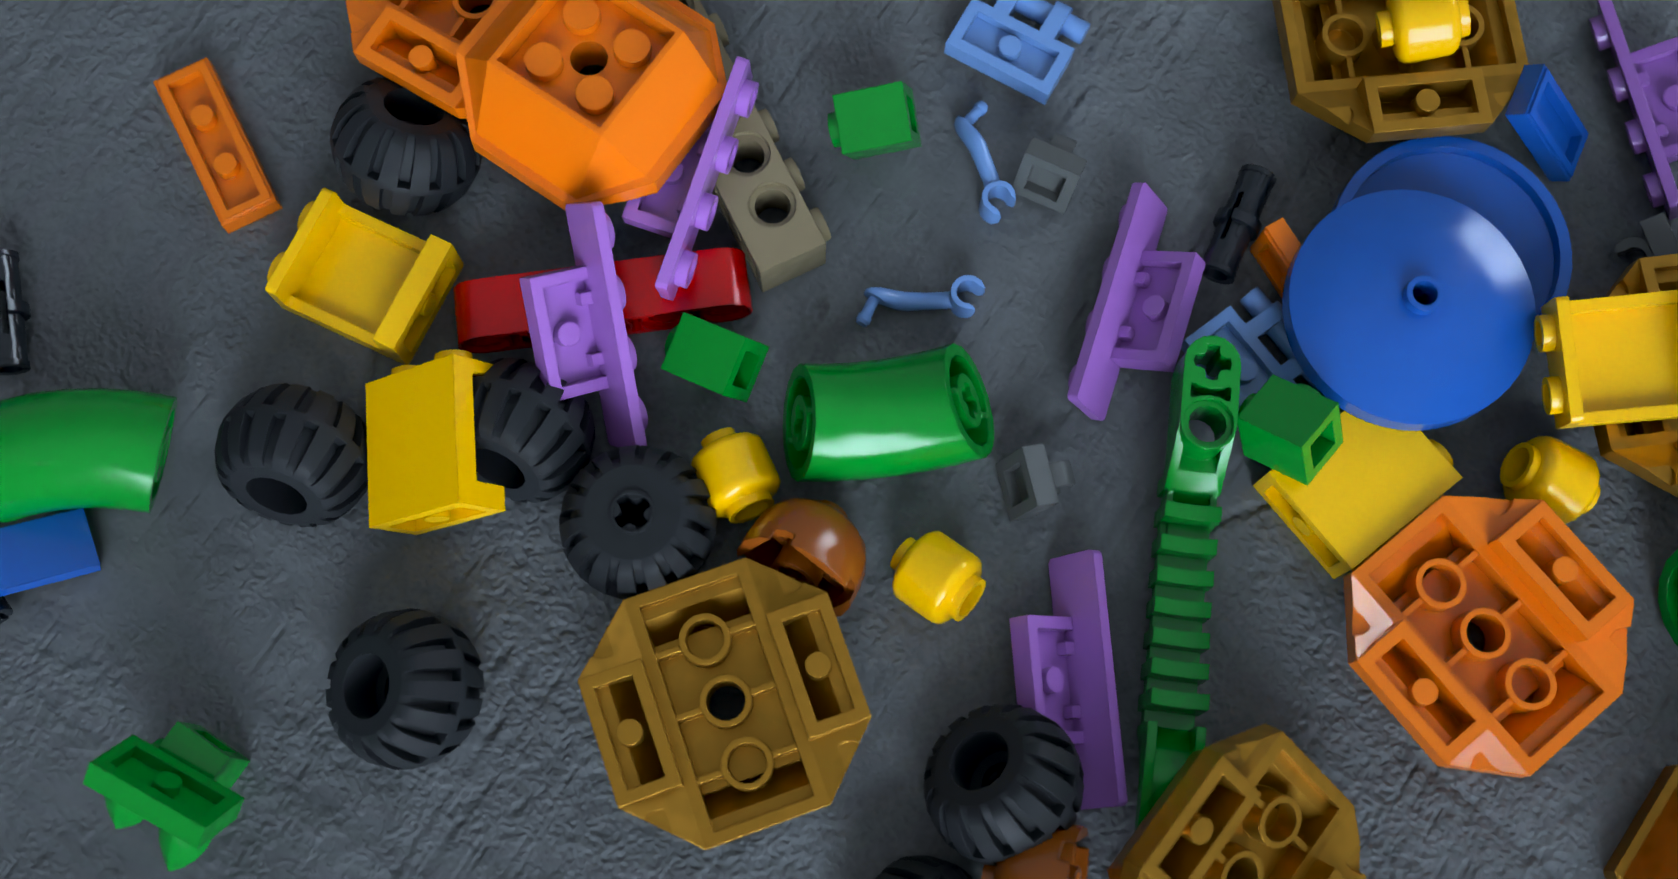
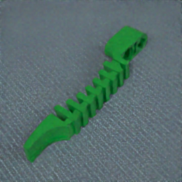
[1134,335,1241,832]

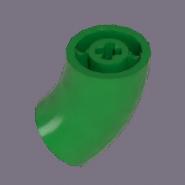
[783,343,994,482]
[0,388,177,523]

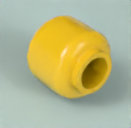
[1375,0,1471,64]
[691,427,781,524]
[1500,436,1600,524]
[890,531,986,624]

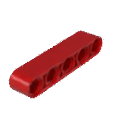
[453,247,753,353]

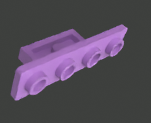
[1589,0,1678,220]
[622,56,759,301]
[1067,182,1206,421]
[519,201,648,447]
[1009,550,1128,810]

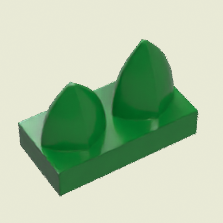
[82,734,245,871]

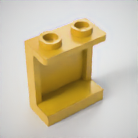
[265,187,465,365]
[1534,290,1678,429]
[365,349,506,535]
[1252,411,1463,579]

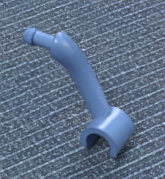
[954,100,1016,224]
[856,275,985,327]

